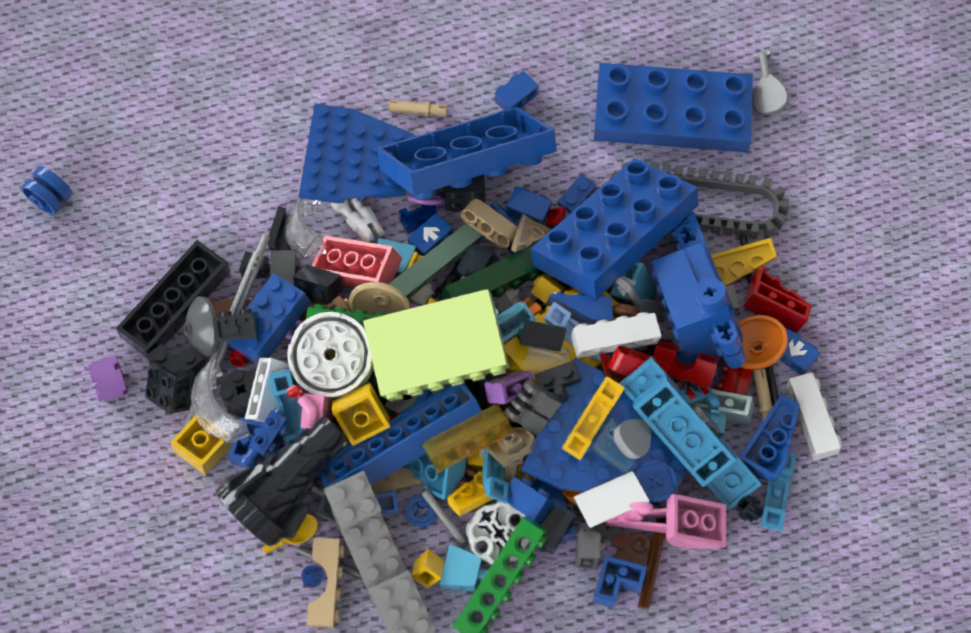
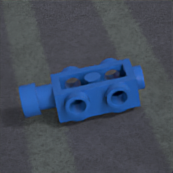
[239,408,289,468]

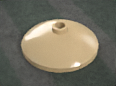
[348,282,411,315]

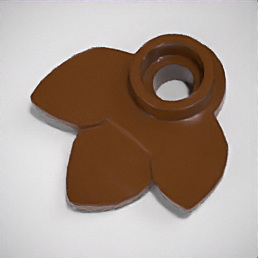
[611,532,651,566]

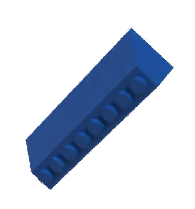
[319,384,485,488]

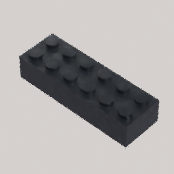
[116,240,231,357]

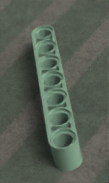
[389,223,485,299]

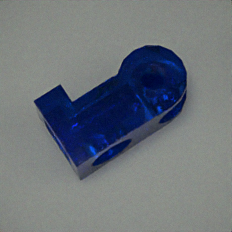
[399,205,437,234]

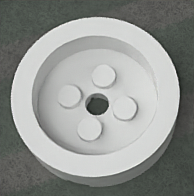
[288,312,374,399]

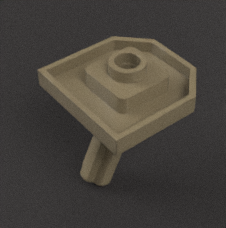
[483,427,536,482]

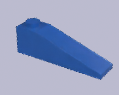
[740,394,800,481]

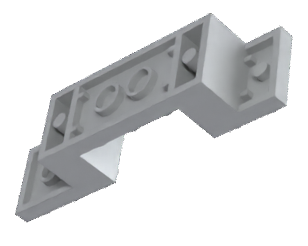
[323,471,436,633]

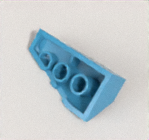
[406,445,467,500]

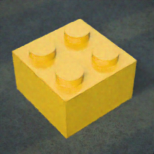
[332,383,390,446]
[170,412,233,476]

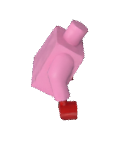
[286,385,333,429]

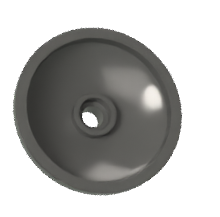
[184,296,217,358]

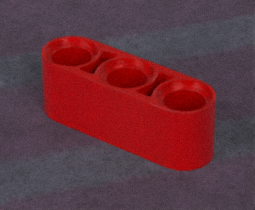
[608,346,671,376]

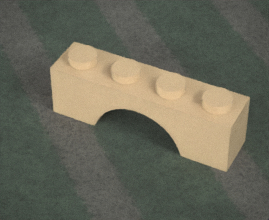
[307,537,345,628]

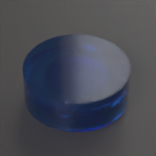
[301,565,323,588]

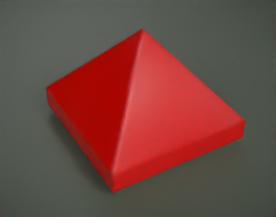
[545,206,566,227]

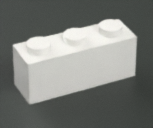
[245,358,289,425]

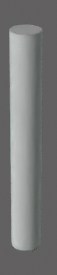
[421,489,466,545]

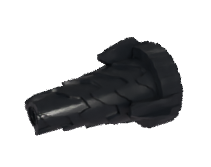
[216,414,347,546]

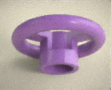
[407,193,446,205]

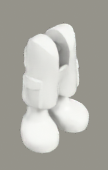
[331,198,385,243]

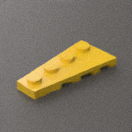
[711,238,777,286]
[447,464,531,517]

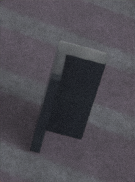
[268,206,302,251]
[517,320,567,352]
[541,506,576,555]

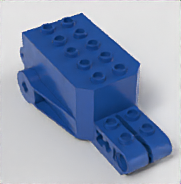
[650,211,746,368]

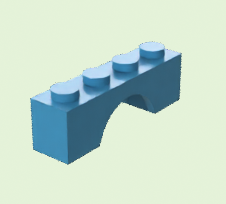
[269,368,304,445]

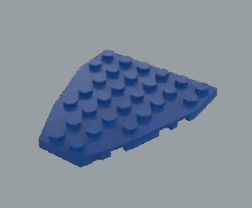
[299,103,416,204]
[520,357,687,500]

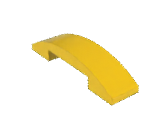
[562,376,625,460]

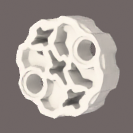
[466,501,530,564]

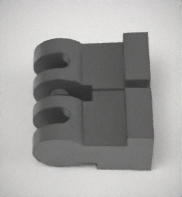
[505,380,561,436]

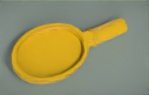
[262,514,318,554]

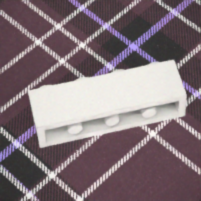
[571,312,661,359]
[786,372,842,461]

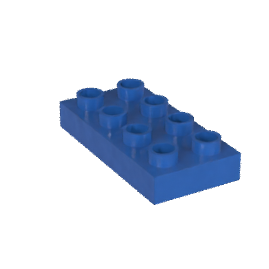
[593,63,753,153]
[377,107,557,199]
[531,158,699,299]

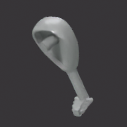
[753,51,789,115]
[616,276,663,322]
[613,419,651,459]

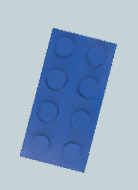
[226,273,311,365]

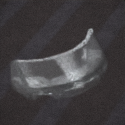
[284,198,326,258]
[191,356,250,443]

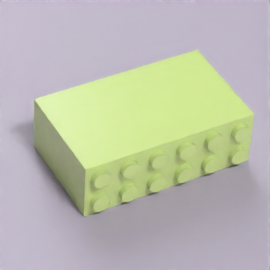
[363,289,510,402]

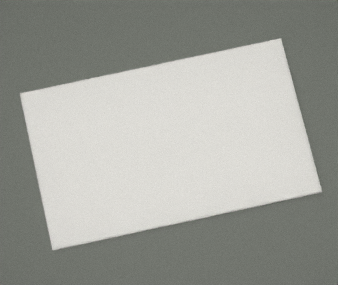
[574,471,650,528]

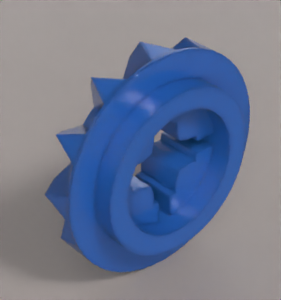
[405,494,438,528]

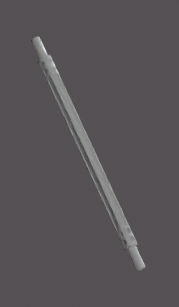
[184,234,270,427]

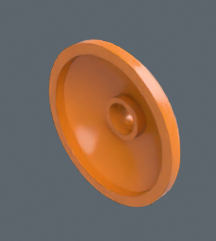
[738,315,788,369]

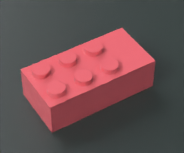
[312,235,402,288]

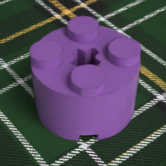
[88,355,129,402]

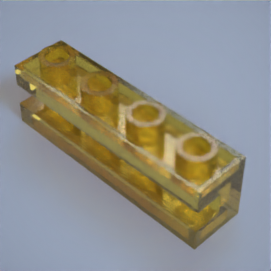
[421,404,513,473]

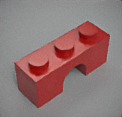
[653,340,719,387]

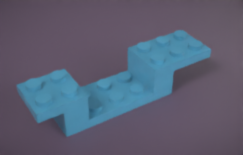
[619,356,762,510]

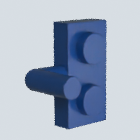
[557,174,597,214]

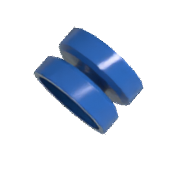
[20,166,73,216]

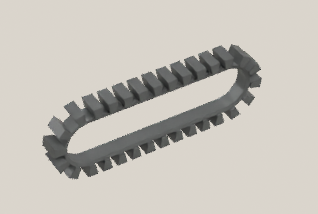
[610,161,789,239]

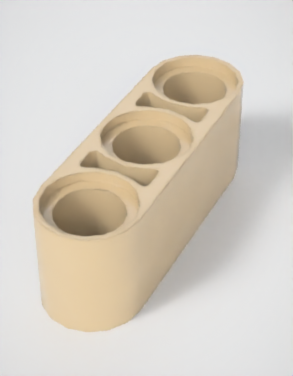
[461,199,517,248]

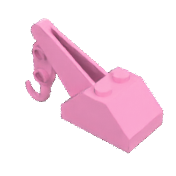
[605,494,726,549]

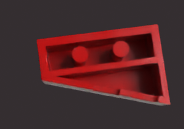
[743,265,812,332]

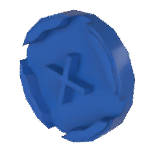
[635,459,677,503]

